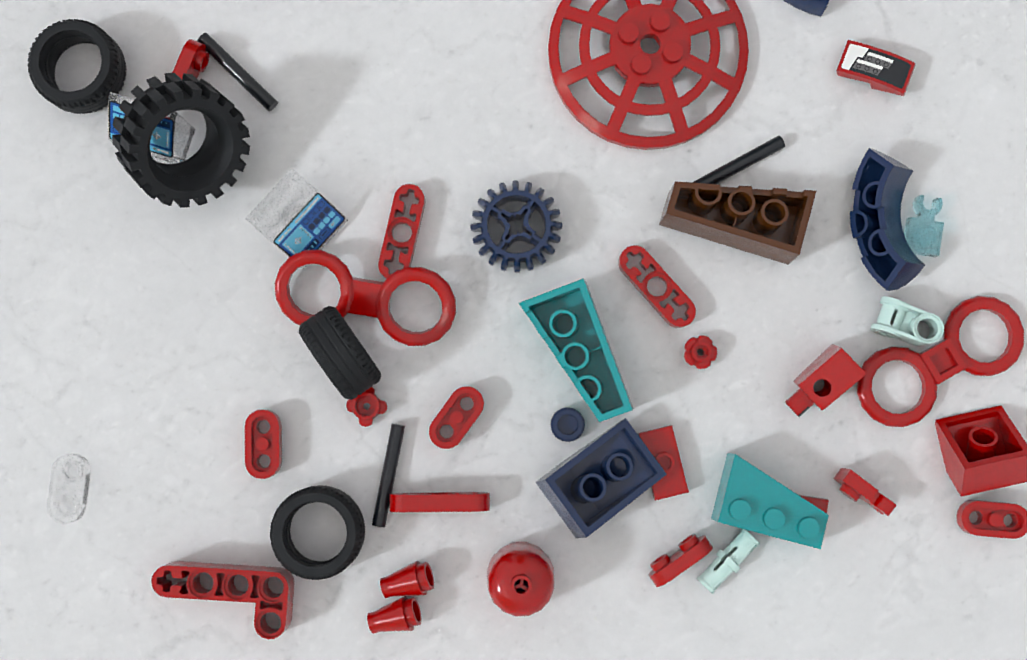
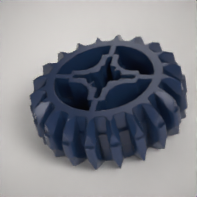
[470,180,562,273]

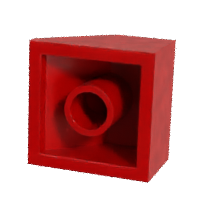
[935,405,1027,497]

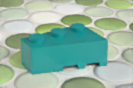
[711,453,829,549]

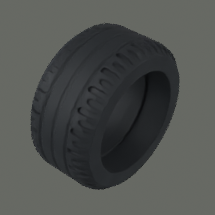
[28,19,126,114]
[299,306,381,400]
[270,485,365,580]

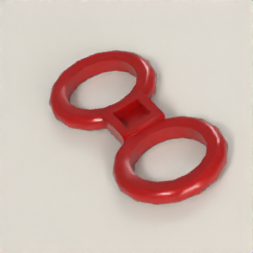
[274,250,456,346]
[857,296,1024,427]

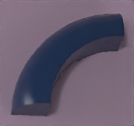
[850,148,925,291]

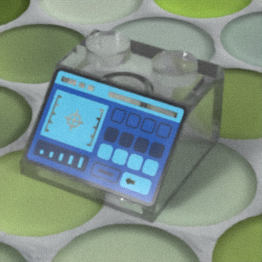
[108,92,195,164]
[245,168,348,269]

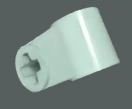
[870,296,944,346]

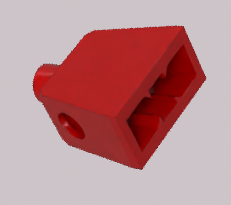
[785,344,866,417]

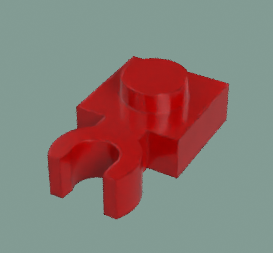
[833,468,897,516]

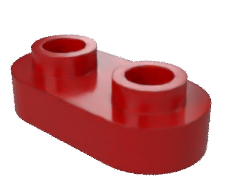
[172,39,209,79]
[429,386,484,449]
[245,410,282,479]
[956,500,1027,539]
[648,534,713,587]

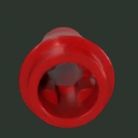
[380,561,434,598]
[367,596,422,634]

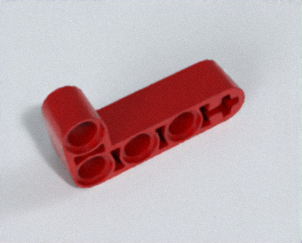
[151,561,294,640]

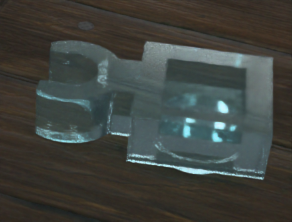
[904,195,944,257]

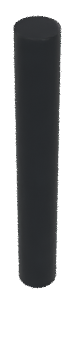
[197,33,278,111]
[692,135,785,184]
[372,423,405,527]

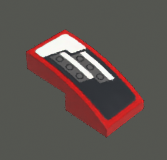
[836,40,916,96]

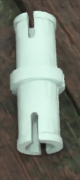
[696,529,760,594]

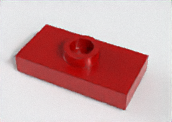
[638,425,689,501]

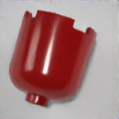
[487,542,555,617]

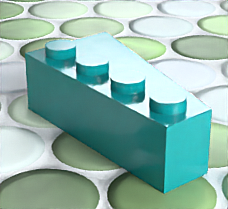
[519,278,634,422]

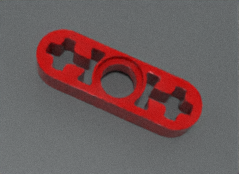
[378,184,426,279]
[618,245,696,328]
[390,492,490,512]

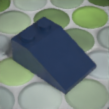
[536,418,667,538]

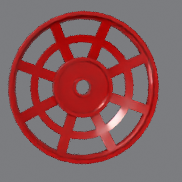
[548,0,749,150]

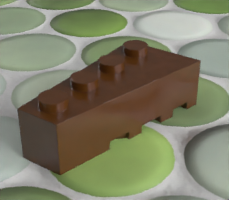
[659,181,816,265]

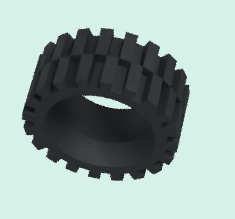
[112,73,250,208]

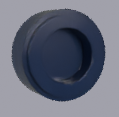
[550,407,585,442]

